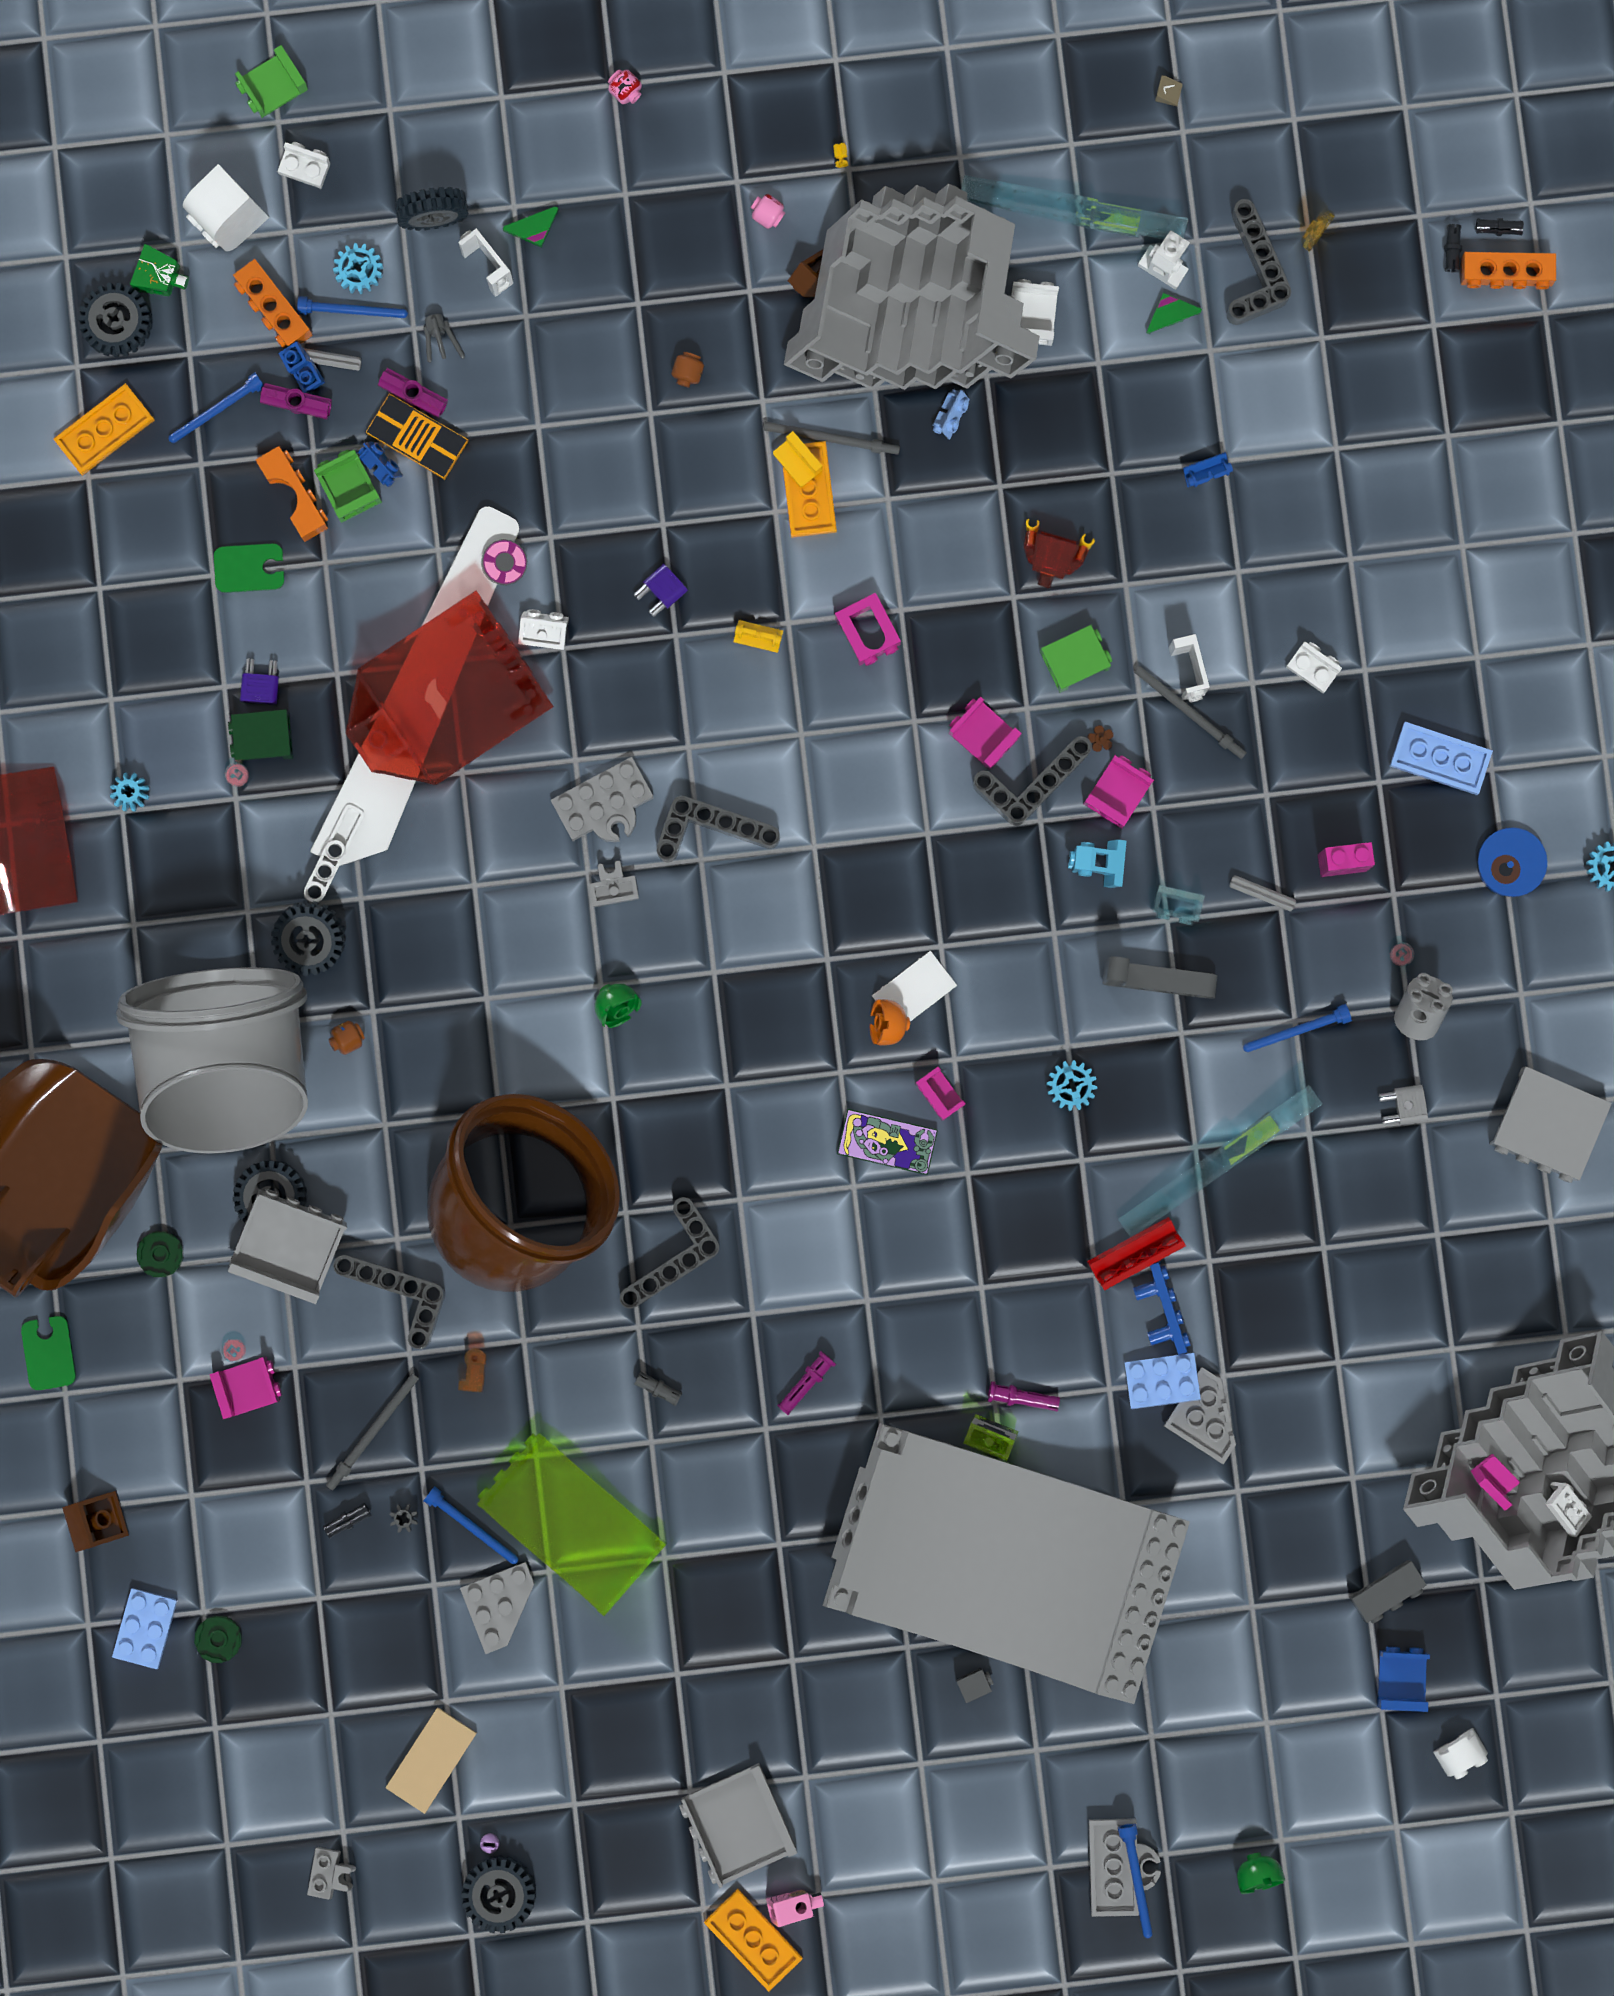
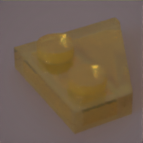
[1303,211,1335,252]

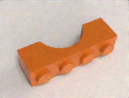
[256,446,328,542]

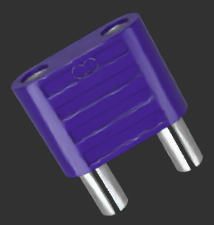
[634,564,688,617]
[240,658,279,705]

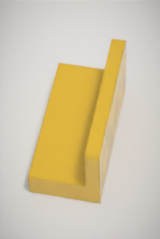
[773,431,823,487]

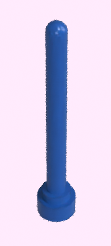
[297,296,408,318]
[168,372,264,443]
[1243,1004,1352,1052]
[423,1486,519,1564]
[1118,1823,1152,1938]

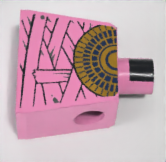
[766,1890,824,1927]

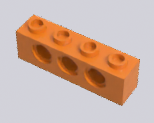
[1461,252,1556,290]
[233,259,313,348]

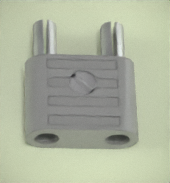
[1379,1085,1428,1125]

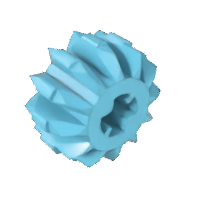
[110,773,150,812]

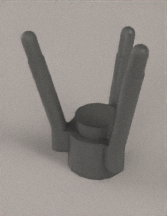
[423,314,465,363]

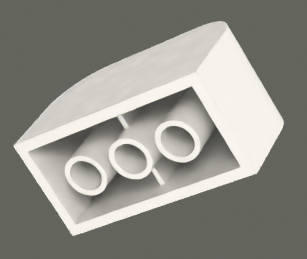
[183,164,269,251]

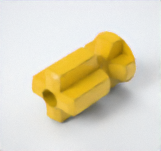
[833,143,849,168]

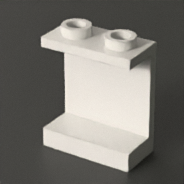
[458,228,513,297]
[1011,279,1059,346]
[1169,634,1210,702]

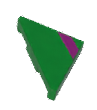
[503,207,559,248]
[1146,293,1202,334]

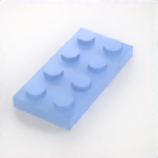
[1390,722,1493,795]

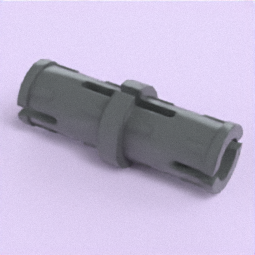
[634,1371,682,1406]

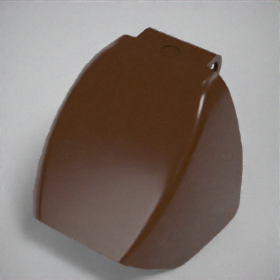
[0,1059,163,1298]

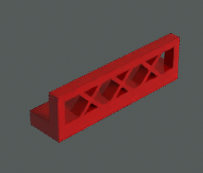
[1087,1217,1186,1291]

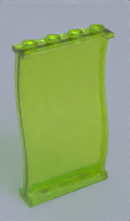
[477,1432,667,1616]

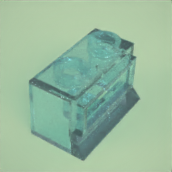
[1152,885,1205,925]

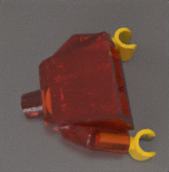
[1024,519,1095,588]

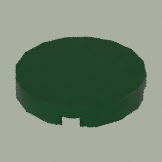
[137,1231,184,1277]
[194,1615,242,1663]

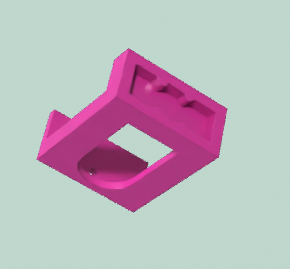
[835,593,901,666]

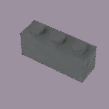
[1349,1560,1427,1624]

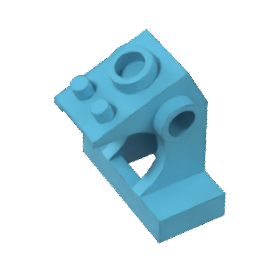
[1068,840,1127,888]

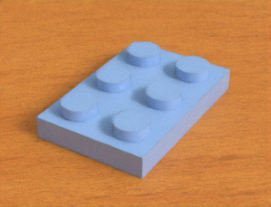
[1125,1353,1201,1409]
[112,1588,178,1669]

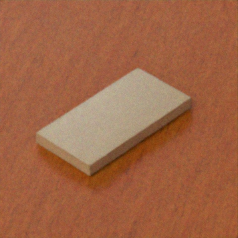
[386,1707,477,1814]

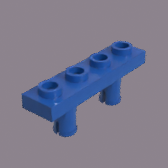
[1133,1262,1191,1355]

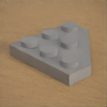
[1164,1367,1236,1464]
[460,1562,535,1654]

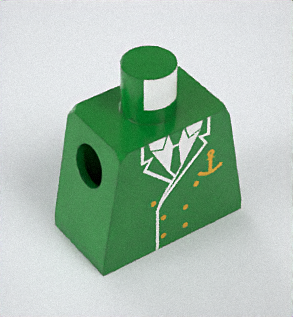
[130,244,189,296]

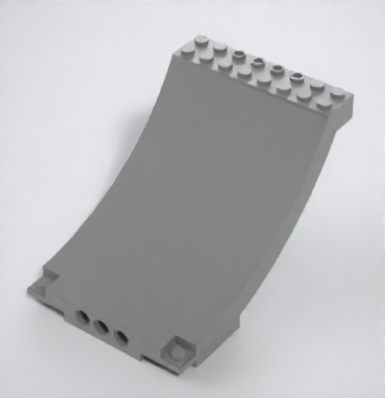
[823,1423,1190,1704]

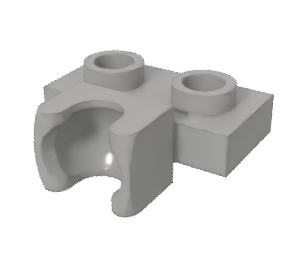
[589,861,639,907]
[307,1847,356,1900]

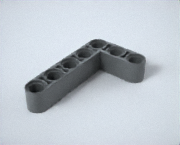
[1226,199,1291,325]
[973,736,1092,826]
[656,796,780,863]
[1102,957,1218,999]
[620,1197,720,1308]
[333,1255,445,1349]

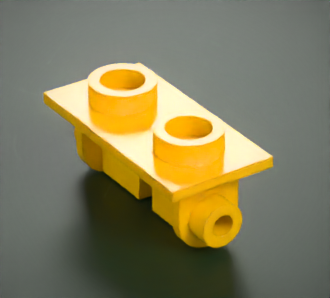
[733,620,783,653]

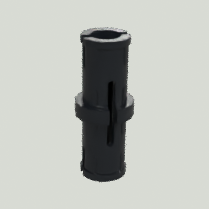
[1475,218,1524,236]
[1444,224,1462,273]
[323,1503,371,1538]

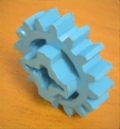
[333,243,384,294]
[1586,841,1614,892]
[1046,1060,1097,1111]

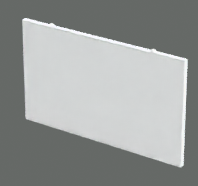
[872,951,957,1021]

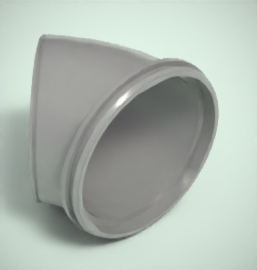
[116,967,308,1153]

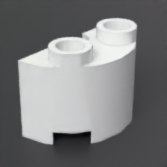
[1433,1728,1488,1779]

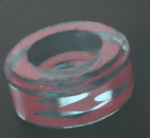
[224,763,249,787]
[1390,942,1414,966]
[221,1339,246,1362]

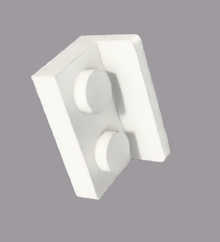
[277,142,331,189]
[518,609,569,650]
[1286,642,1342,694]
[1545,1482,1592,1537]

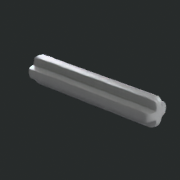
[304,348,362,371]
[1230,875,1296,911]

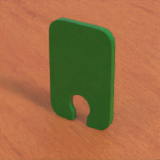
[214,544,284,593]
[21,1316,76,1390]

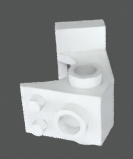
[1138,231,1190,290]

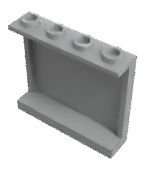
[1490,1066,1612,1183]
[228,1189,347,1304]
[679,1763,797,1888]

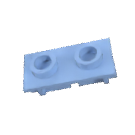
[933,389,970,440]

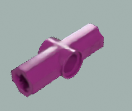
[378,368,448,418]
[260,383,332,420]

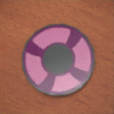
[481,539,527,586]

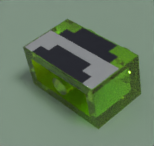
[963,1414,1019,1461]

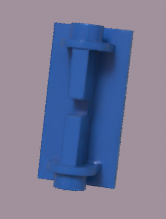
[358,442,403,487]
[1183,452,1233,487]

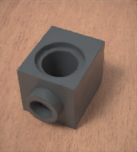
[956,1668,994,1703]

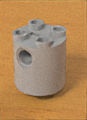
[1394,973,1453,1040]

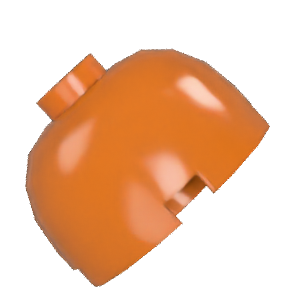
[870,999,910,1046]

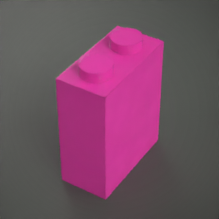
[1318,842,1375,877]

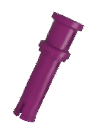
[777,1351,836,1415]
[988,1381,1060,1412]

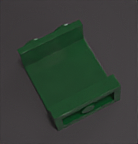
[228,710,293,764]

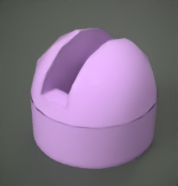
[480,1833,500,1854]

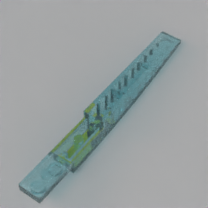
[961,175,1188,239]
[1118,1085,1322,1237]

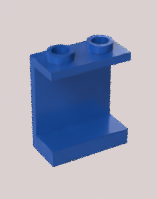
[1377,1646,1430,1712]

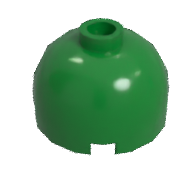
[594,984,642,1028]
[1237,1852,1286,1894]

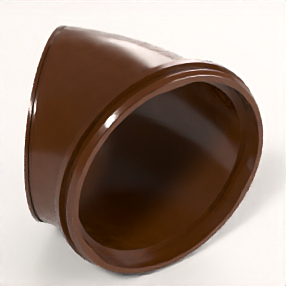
[427,1094,620,1292]

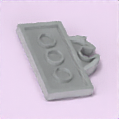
[551,757,654,842]
[1088,1818,1161,1917]

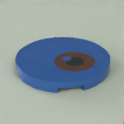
[1478,828,1548,897]

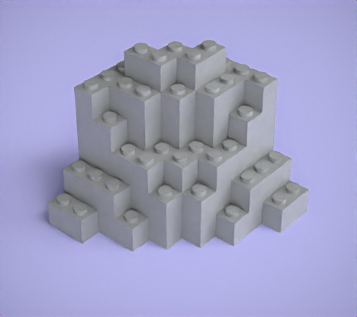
[784,184,1040,390]
[1403,1331,1614,1590]

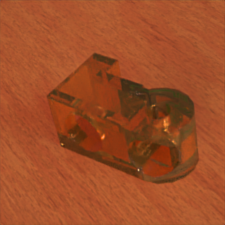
[458,1348,486,1392]

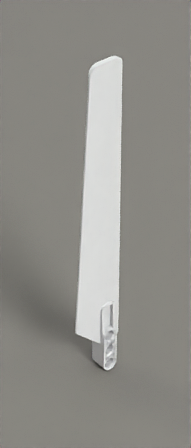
[304,507,519,903]

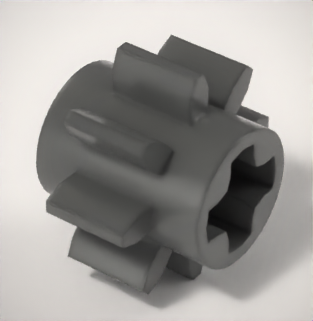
[390,1504,419,1533]

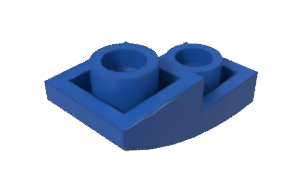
[278,341,325,393]

